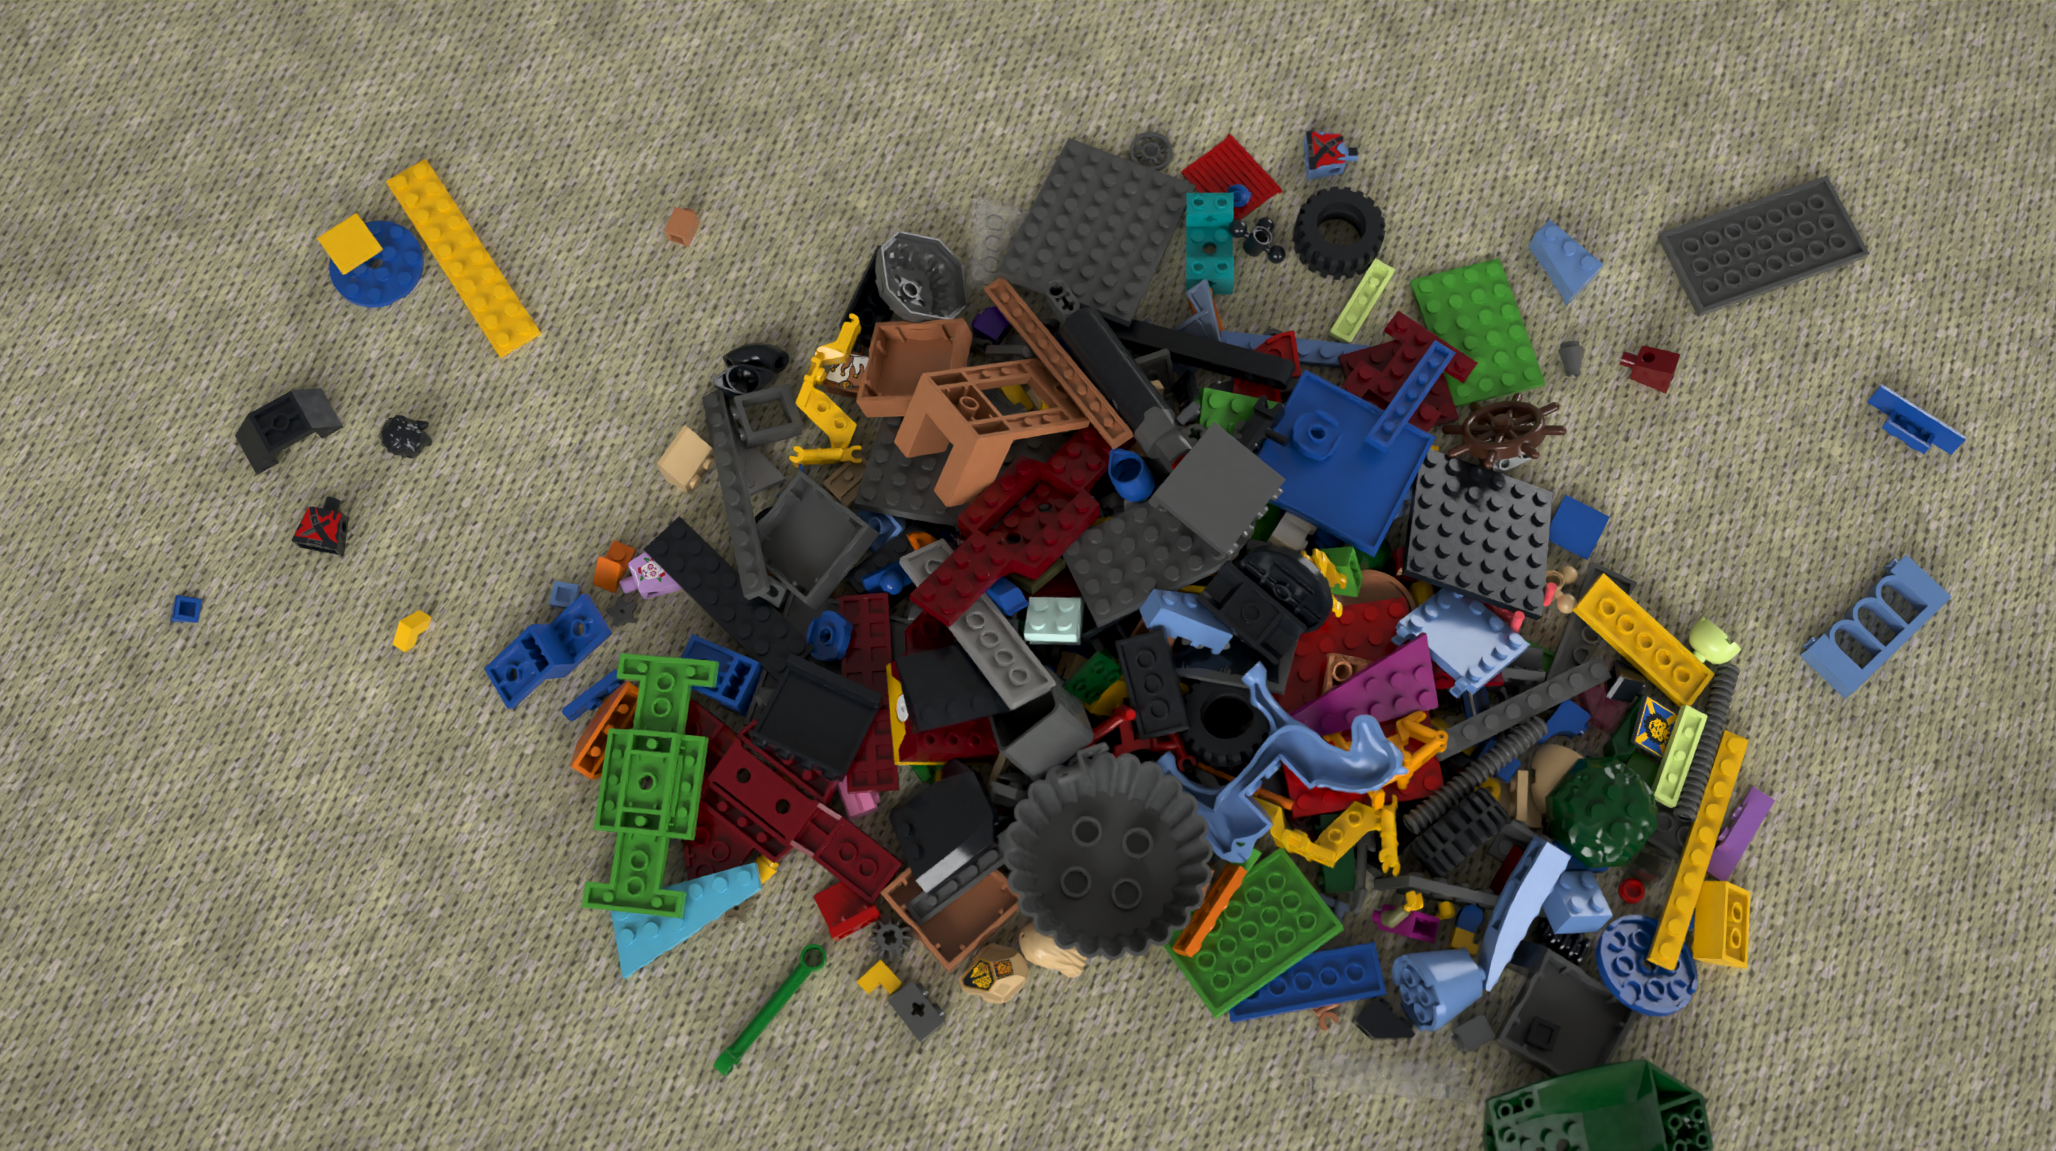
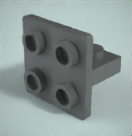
[1486,647,1546,695]

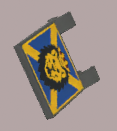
[1630,695,1678,761]

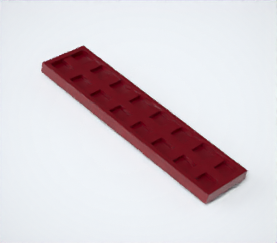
[838,592,900,794]

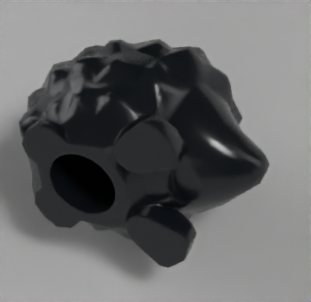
[380,415,432,459]

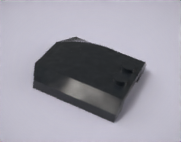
[889,758,999,895]

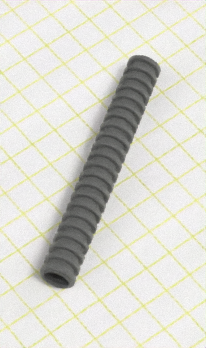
[1673,663,1740,822]
[1402,716,1548,834]

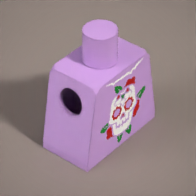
[619,552,682,599]

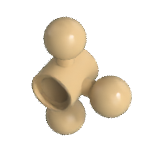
[1544,566,1578,614]

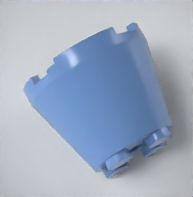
[1392,947,1485,1032]

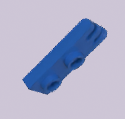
[562,669,625,721]

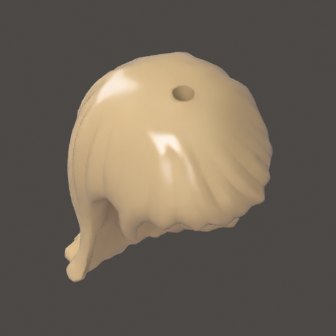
[1019,922,1088,978]

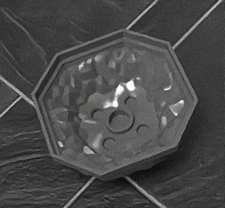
[875,231,969,322]

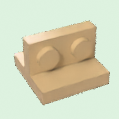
[1491,770,1542,829]

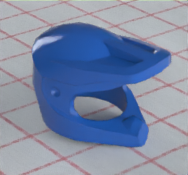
[1108,448,1155,502]

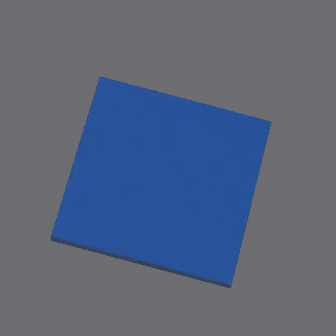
[1257,369,1436,557]

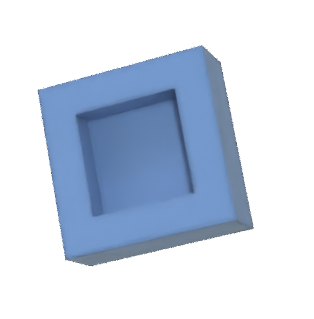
[549,581,580,609]

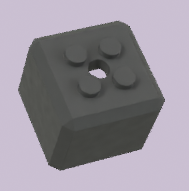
[989,665,1094,781]

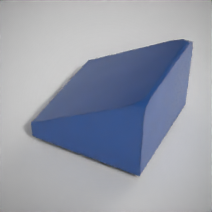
[170,595,202,623]

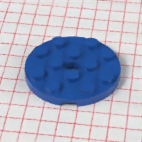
[329,221,424,308]
[1596,915,1698,1017]

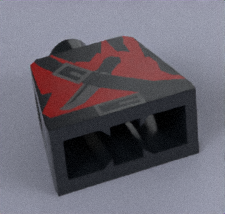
[292,497,349,556]

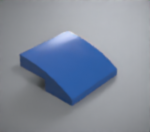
[1549,494,1610,560]

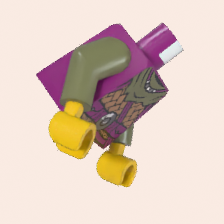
[1372,891,1455,944]

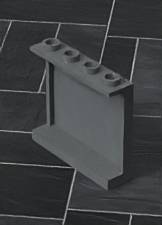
[1148,422,1286,561]

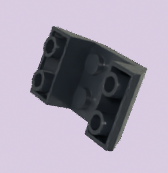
[235,388,343,475]

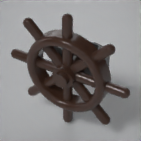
[1442,393,1567,474]

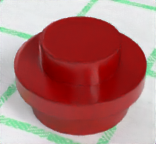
[1618,878,1645,904]

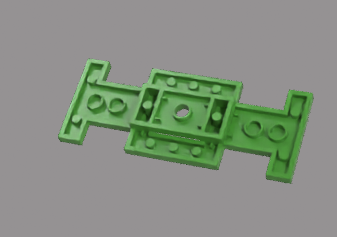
[582,653,719,918]

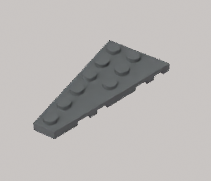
[1373,872,1547,919]

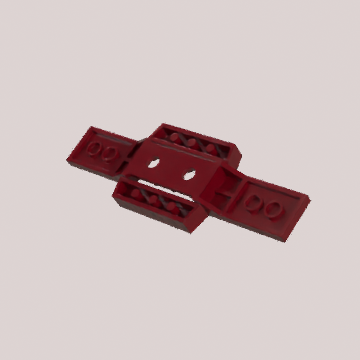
[910,422,1137,627]
[685,696,904,905]

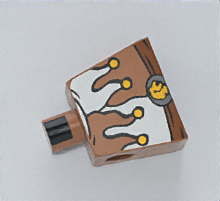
[823,343,869,399]

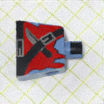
[1303,131,1358,180]

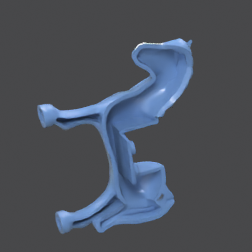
[1156,661,1409,863]

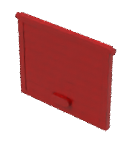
[1181,134,1283,221]

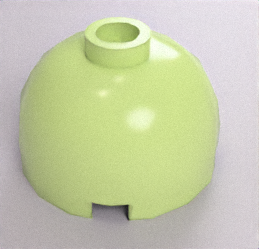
[1689,616,1741,664]

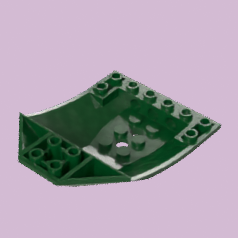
[1482,1059,1714,1151]

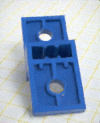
[484,594,612,709]
[680,634,763,718]

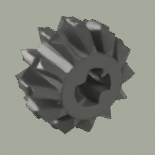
[868,916,913,961]

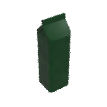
[1603,694,1644,763]

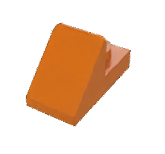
[593,540,637,594]

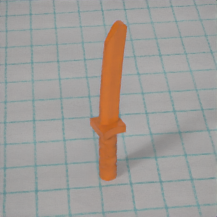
[1197,762,1294,810]

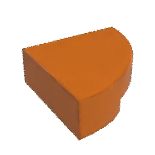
[906,531,938,551]

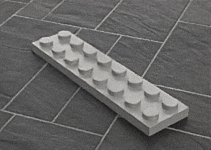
[900,538,1056,710]

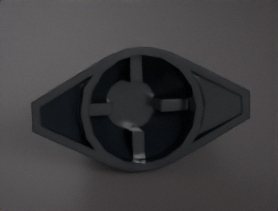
[713,364,774,400]

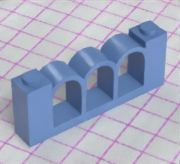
[1800,555,1952,698]

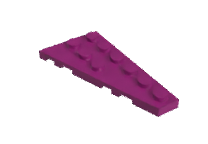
[1289,632,1439,736]

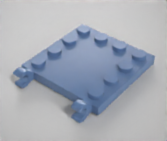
[1391,588,1530,698]

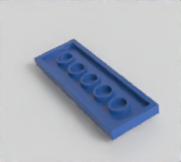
[1229,942,1386,1023]

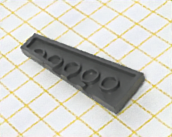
[1544,562,1637,682]

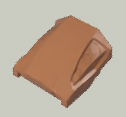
[1320,653,1373,697]

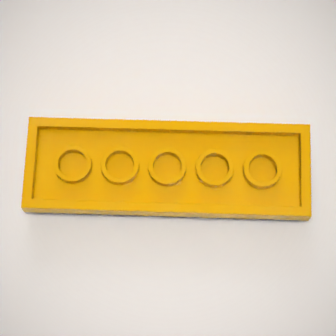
[1572,573,1715,708]

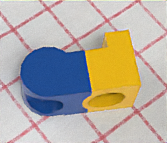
[1447,905,1483,957]

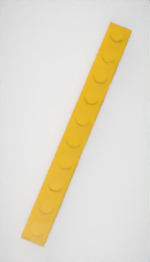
[1646,730,1749,971]

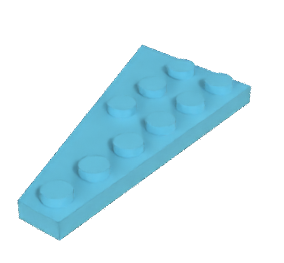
[611,862,763,979]

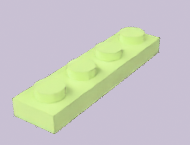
[1329,259,1396,344]
[1652,705,1708,808]

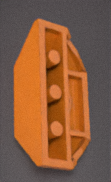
[570,681,639,780]

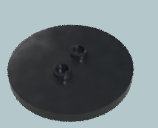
[1238,545,1333,633]

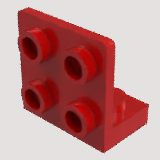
[814,881,882,942]

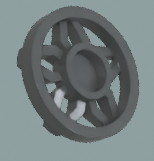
[1129,132,1172,171]

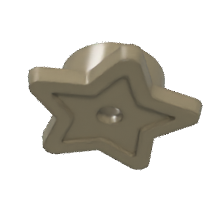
[724,901,754,923]

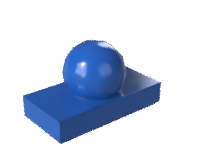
[861,560,913,595]

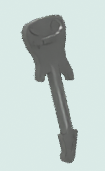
[1349,807,1380,914]

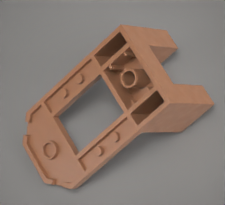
[894,358,1090,507]

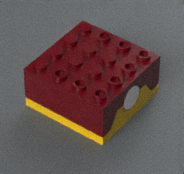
[886,652,1000,765]

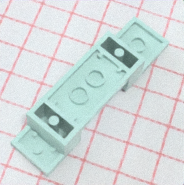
[1024,496,1094,645]

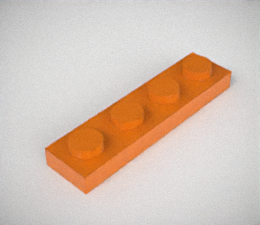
[1172,863,1247,958]

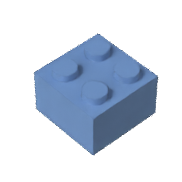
[1542,871,1613,934]

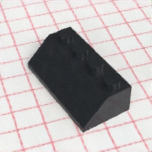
[845,520,940,609]

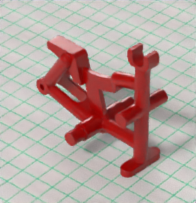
[1084,705,1196,771]

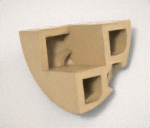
[1531,744,1584,814]

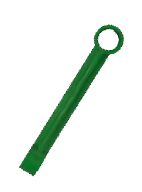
[713,944,827,1077]

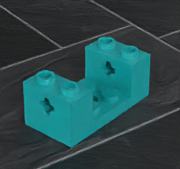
[1186,193,1234,294]

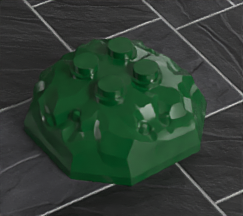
[1545,757,1658,868]

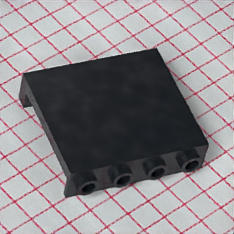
[748,653,883,782]

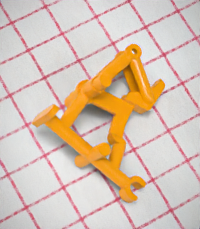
[1323,711,1448,811]

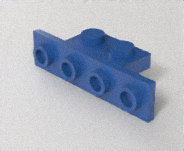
[1867,384,1967,455]

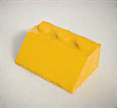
[1691,881,1751,969]

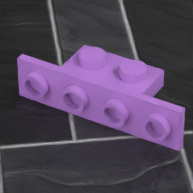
[1706,786,1775,881]

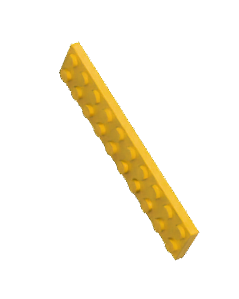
[386,158,541,358]

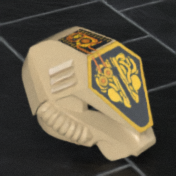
[958,943,1029,1004]

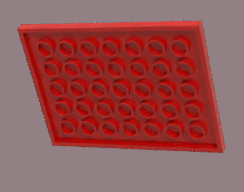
[1271,597,1444,819]

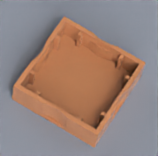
[856,318,973,417]
[880,867,1020,974]

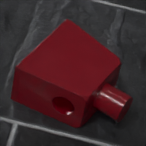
[1619,345,1680,394]

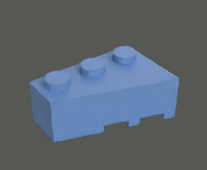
[1529,220,1604,306]
[1139,589,1233,654]

